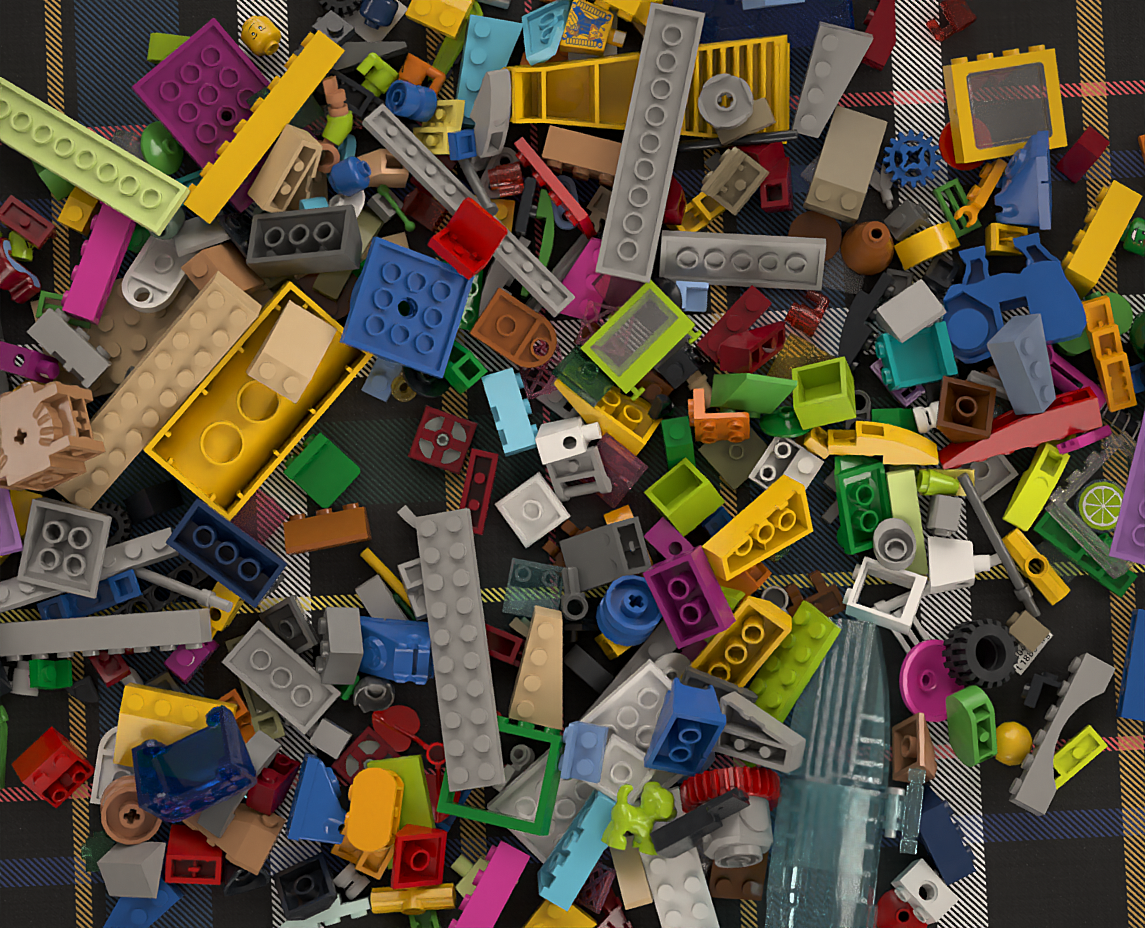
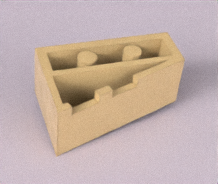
[247,124,323,213]

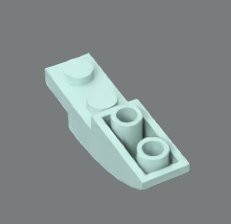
[279,892,372,928]

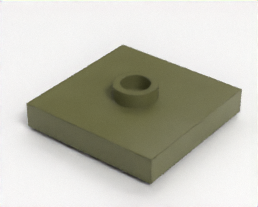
[698,427,768,490]

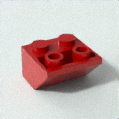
[11,726,95,808]
[165,824,226,885]

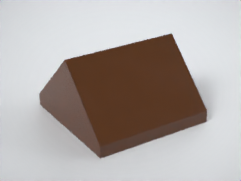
[936,376,996,444]

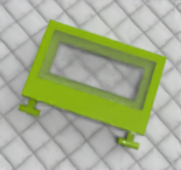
[581,279,703,401]

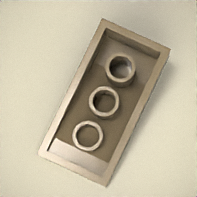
[802,105,888,225]

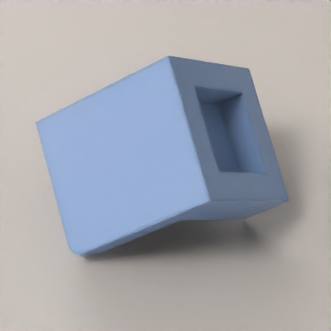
[676,281,709,313]

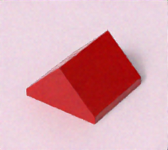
[391,823,447,889]

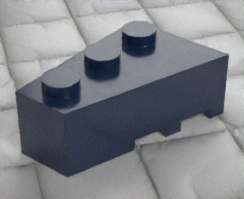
[900,784,976,886]

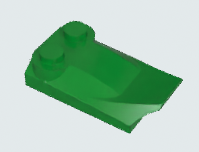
[834,455,892,555]

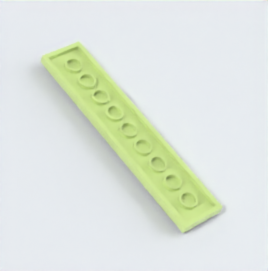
[0,77,191,236]

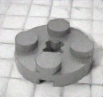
[698,73,754,130]

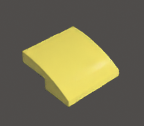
[413,99,465,155]

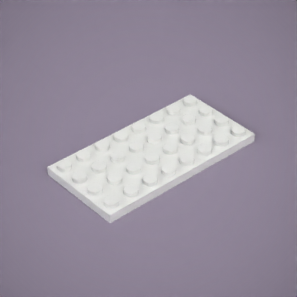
[487,659,684,864]

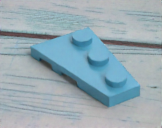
[522,0,573,66]

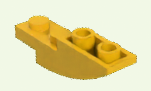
[827,421,939,466]

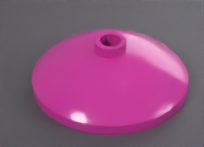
[899,639,964,722]

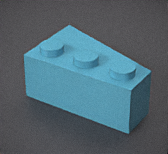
[481,368,538,457]

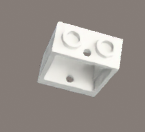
[843,556,928,635]

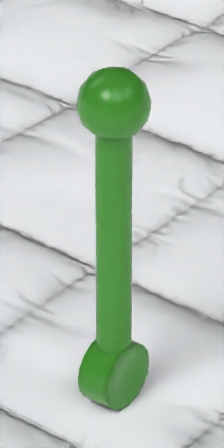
[377,184,415,232]

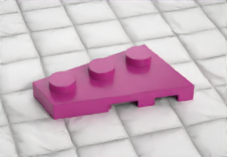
[560,237,610,323]

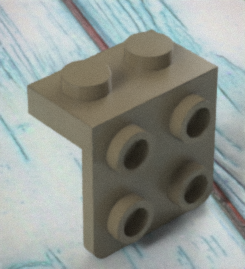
[701,147,770,216]

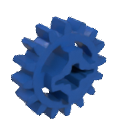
[882,129,942,190]

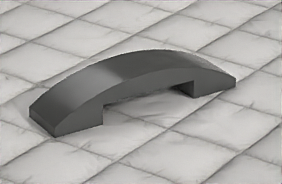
[197,730,282,838]

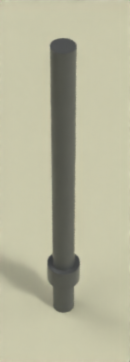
[957,472,1041,618]

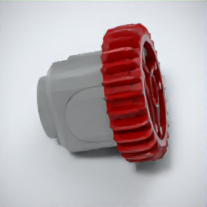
[680,765,782,868]

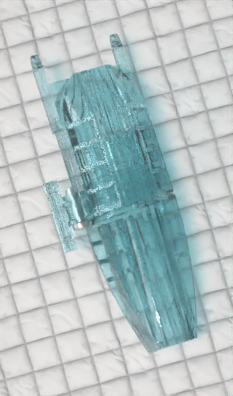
[765,617,926,928]

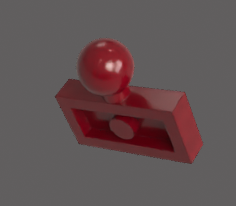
[87,648,135,688]

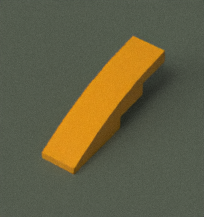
[1082,295,1137,412]

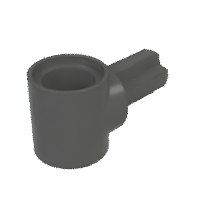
[560,567,588,621]

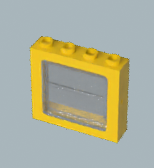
[942,44,1067,163]

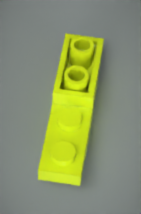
[1002,434,1077,532]

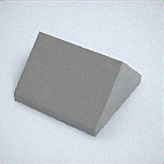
[876,279,947,343]
[97,842,166,899]

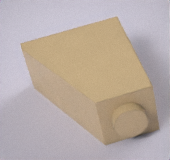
[609,831,653,910]

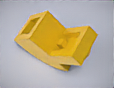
[894,221,960,270]

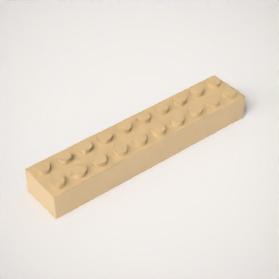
[54,271,262,510]

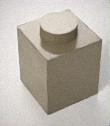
[1005,610,1050,653]

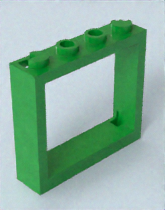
[436,715,566,836]

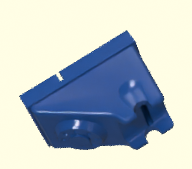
[995,131,1052,230]
[358,616,434,685]
[644,677,727,777]
[285,752,347,844]

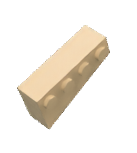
[509,605,562,730]

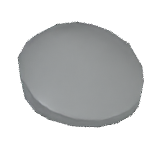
[873,518,916,571]

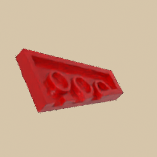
[514,137,596,240]

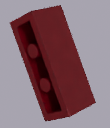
[695,285,772,366]
[459,449,499,536]

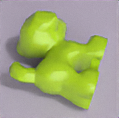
[601,781,678,855]

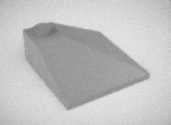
[17,497,112,598]

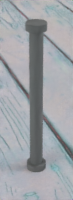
[457,158,498,216]

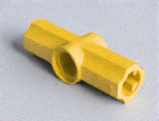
[1002,527,1071,605]
[371,883,456,915]

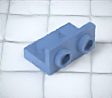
[558,721,609,783]

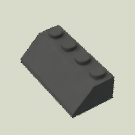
[246,204,363,278]

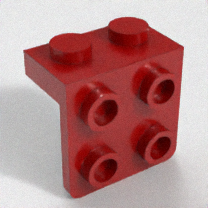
[427,197,508,280]

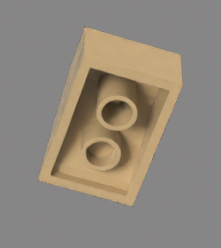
[246,300,337,403]

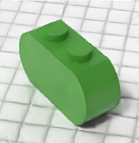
[1053,291,1133,357]
[946,685,998,767]

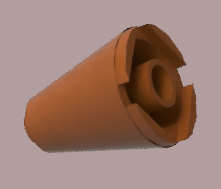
[840,221,895,275]

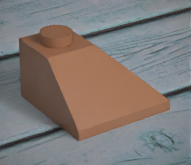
[892,712,937,785]

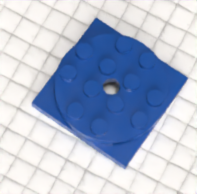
[340,237,474,378]

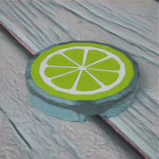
[1074,479,1125,533]

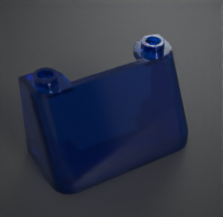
[131,705,257,823]

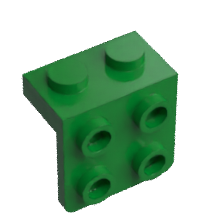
[283,432,361,509]

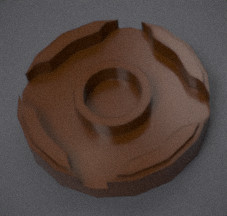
[787,211,842,263]

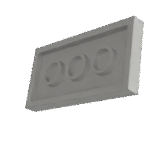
[222,620,341,735]

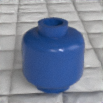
[329,156,371,197]

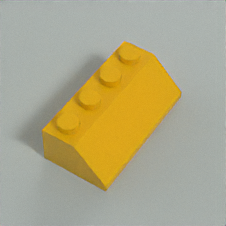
[680,596,792,687]

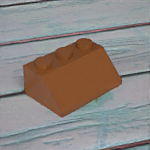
[283,503,372,555]

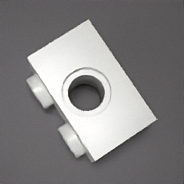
[891,858,959,924]

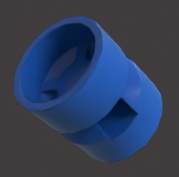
[385,80,437,123]

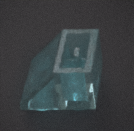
[502,558,564,617]

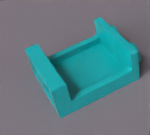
[875,321,958,391]

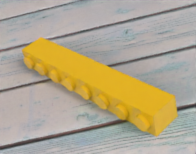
[183,30,345,224]

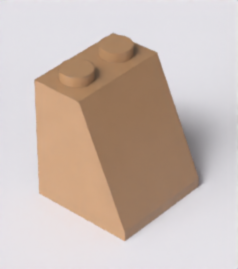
[181,241,266,296]

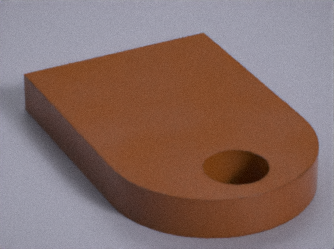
[468,288,557,368]

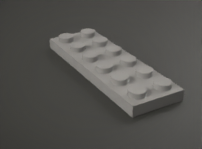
[659,230,826,291]

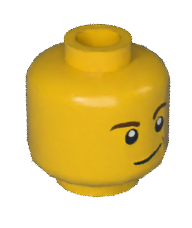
[241,16,281,56]

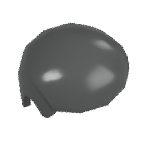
[353,675,395,713]

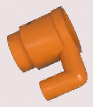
[397,53,446,96]

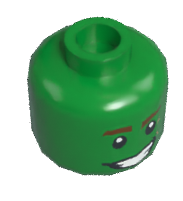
[1120,217,1145,257]

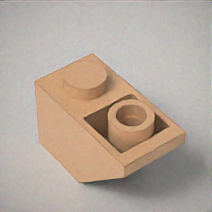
[357,149,409,188]

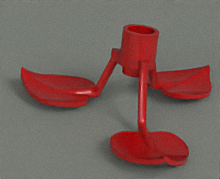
[372,705,502,823]

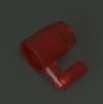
[926,0,977,42]
[488,161,524,197]
[784,290,830,338]

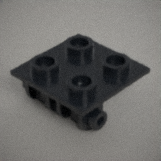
[215,212,252,259]

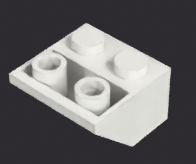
[748,437,824,490]

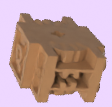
[0,381,106,492]

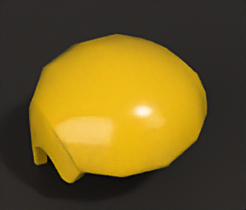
[995,721,1033,766]

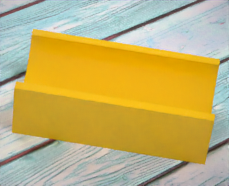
[143,280,373,521]

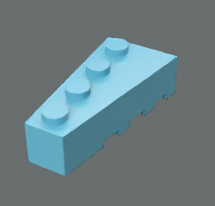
[455,14,524,129]
[537,789,617,911]

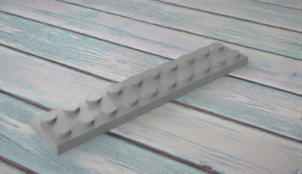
[595,2,705,283]
[415,508,506,792]

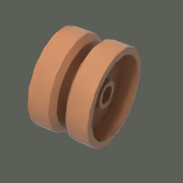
[100,775,162,845]

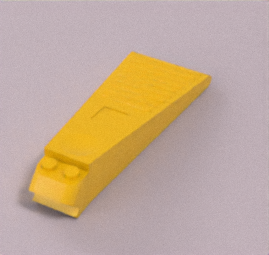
[502,35,790,144]

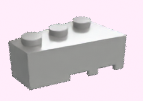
[27,308,112,389]

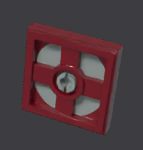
[408,405,478,475]
[331,726,402,785]

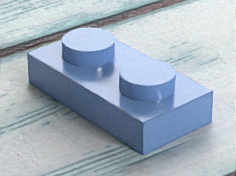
[361,357,402,402]

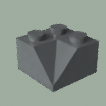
[315,607,363,685]

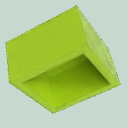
[792,356,856,430]
[644,457,725,537]

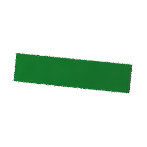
[1033,508,1137,599]

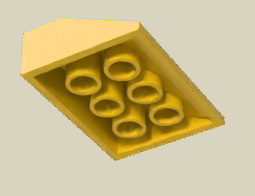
[113,682,238,785]

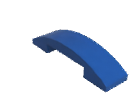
[37,569,142,620]

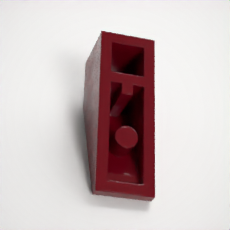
[717,321,786,374]

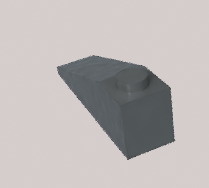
[294,42,408,74]

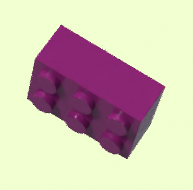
[643,545,736,649]

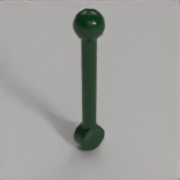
[393,593,421,622]

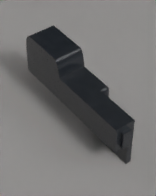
[649,787,750,858]

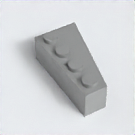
[792,21,873,138]

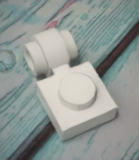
[493,744,535,792]

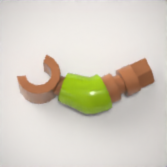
[317,76,353,173]

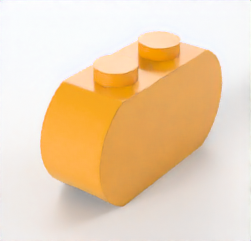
[345,767,404,852]

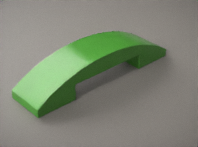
[521,189,554,299]

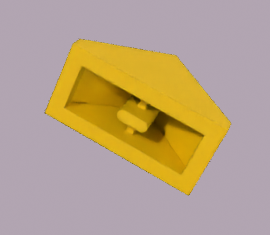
[985,223,1028,256]

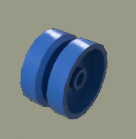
[596,575,662,647]

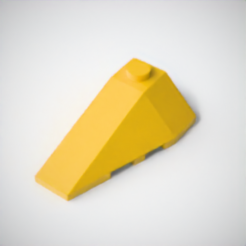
[554,366,663,464]

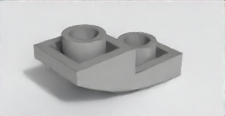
[355,574,408,621]

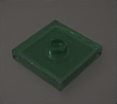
[551,341,616,407]

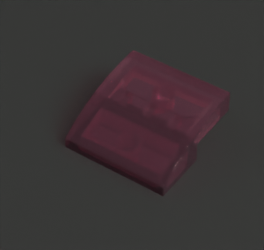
[578,432,648,509]

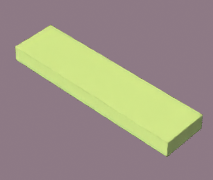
[886,468,929,575]

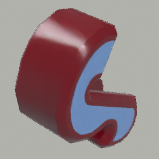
[0,237,41,304]

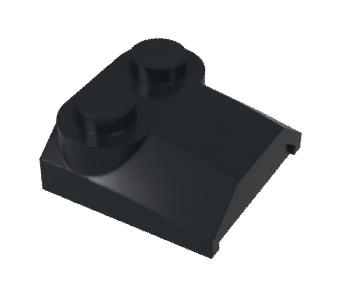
[272,852,338,921]

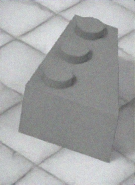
[712,691,806,773]

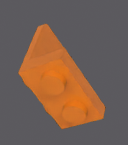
[688,388,750,444]

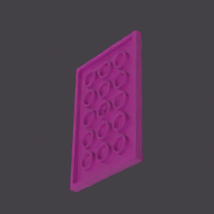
[131,18,318,214]

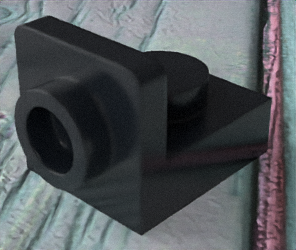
[921,254,960,301]

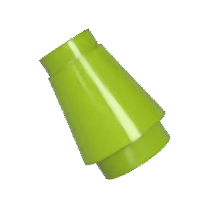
[916,468,959,495]

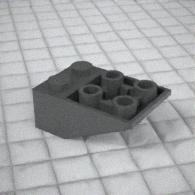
[559,516,651,592]

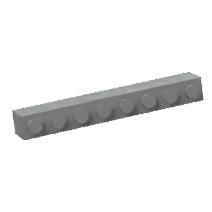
[0,608,212,661]

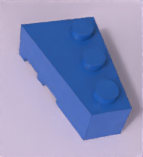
[103,870,184,928]

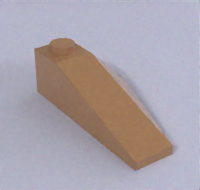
[169,790,286,875]

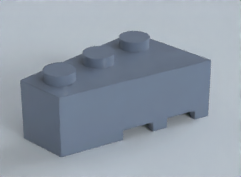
[987,313,1056,415]

